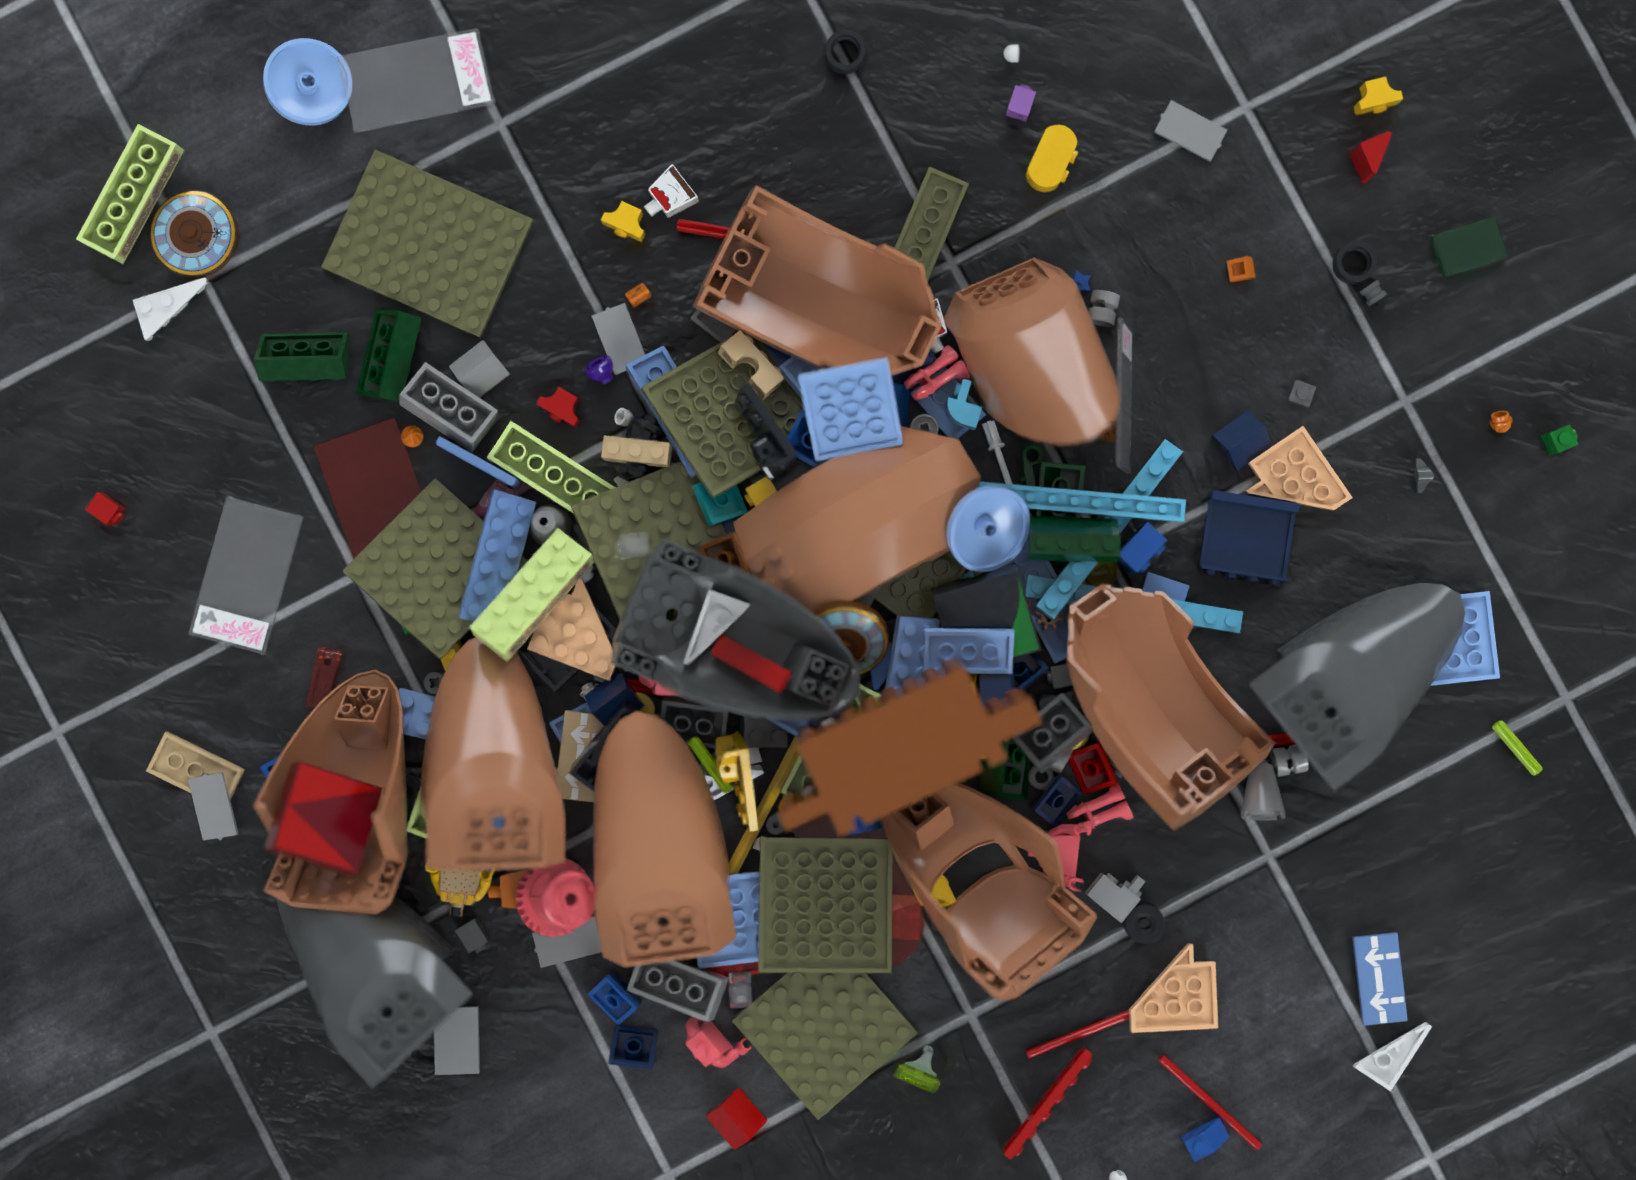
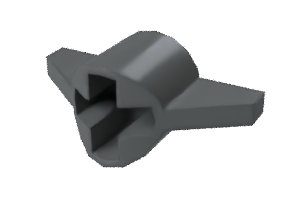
[1414,458,1434,493]

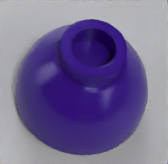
[584,355,613,384]

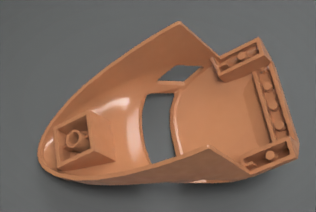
[882,783,1097,1001]

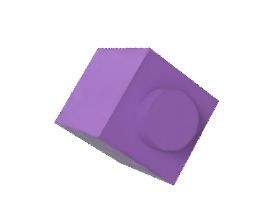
[1006,85,1036,122]

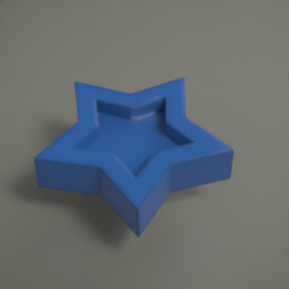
[1073,270,1091,292]

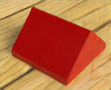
[1349,131,1392,183]
[1068,741,1118,795]
[706,1087,768,1150]

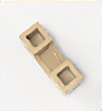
[718,330,784,401]
[601,436,673,468]

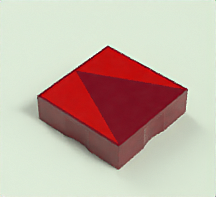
[264,761,383,876]

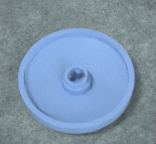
[263,38,352,126]
[946,485,1030,572]

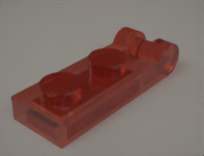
[305,646,342,708]

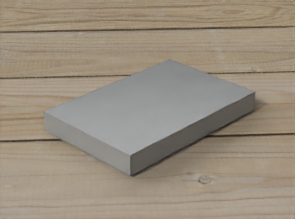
[434,1006,480,1075]

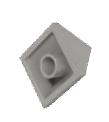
[449,340,510,398]

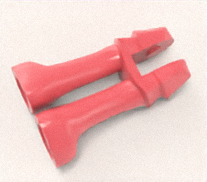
[904,345,970,401]
[1066,783,1134,832]

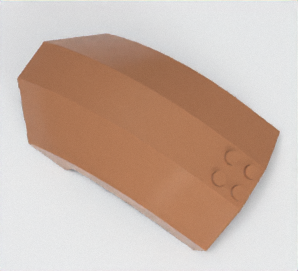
[692,186,942,375]
[733,426,981,613]
[1067,584,1275,830]

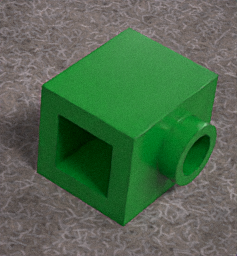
[1541,424,1579,456]

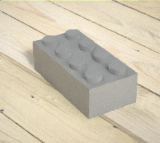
[399,362,498,453]
[627,959,729,1022]

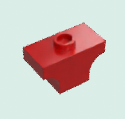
[536,387,580,428]

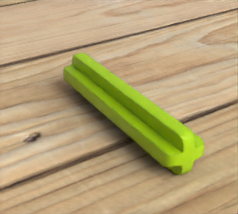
[1492,720,1543,775]
[687,736,733,793]

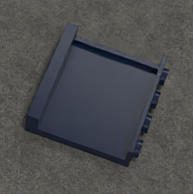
[1198,490,1300,586]

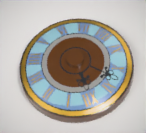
[150,190,239,278]
[812,601,889,675]

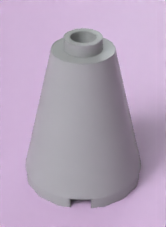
[529,504,572,545]
[1241,760,1286,821]

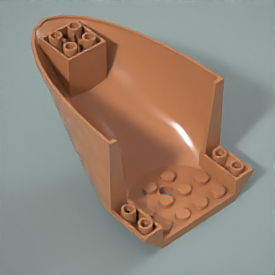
[944,258,1120,444]
[420,637,565,871]
[254,669,408,915]
[593,711,737,967]

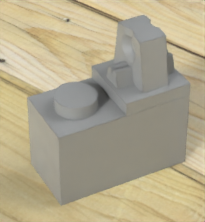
[1085,873,1145,923]

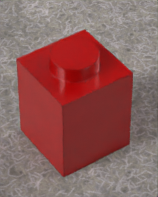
[85,492,126,526]

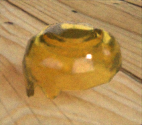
[1087,562,1118,587]

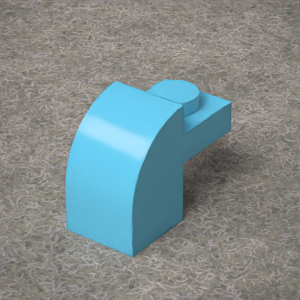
[946,379,982,430]

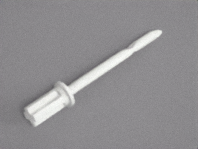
[982,421,1013,485]

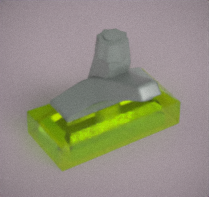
[893,1045,940,1093]

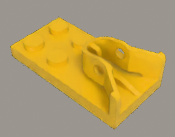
[715,733,758,832]

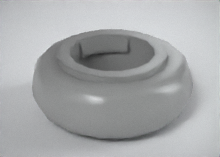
[1028,765,1055,790]

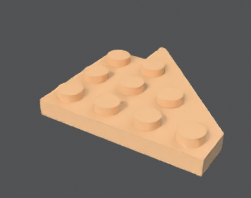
[1245,426,1352,511]
[528,578,616,681]
[1129,943,1218,1033]

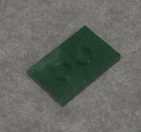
[1431,217,1508,278]

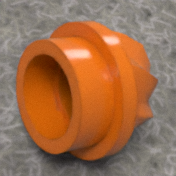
[1490,411,1513,433]
[401,426,423,447]

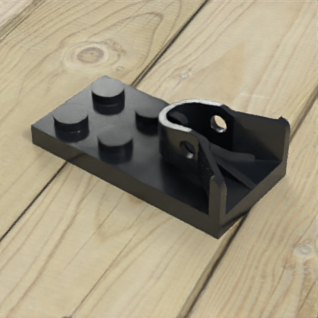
[735,382,798,480]

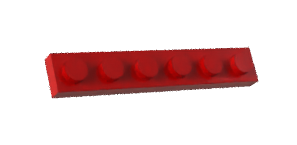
[1002,1046,1093,1160]

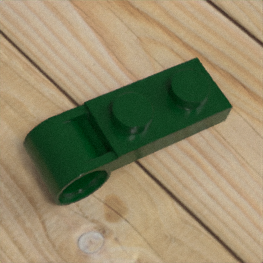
[1019,445,1042,512]

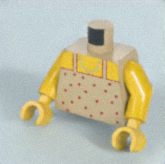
[425,862,495,916]

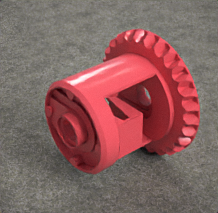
[516,858,595,937]

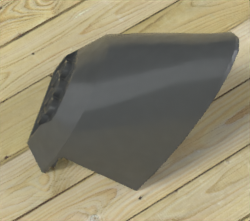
[611,539,860,720]
[1249,583,1465,791]
[277,895,473,1088]

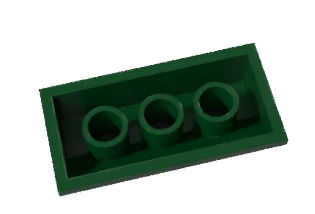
[356,309,421,402]
[254,332,349,381]
[1036,462,1085,518]
[1028,516,1120,563]
[979,737,1032,800]

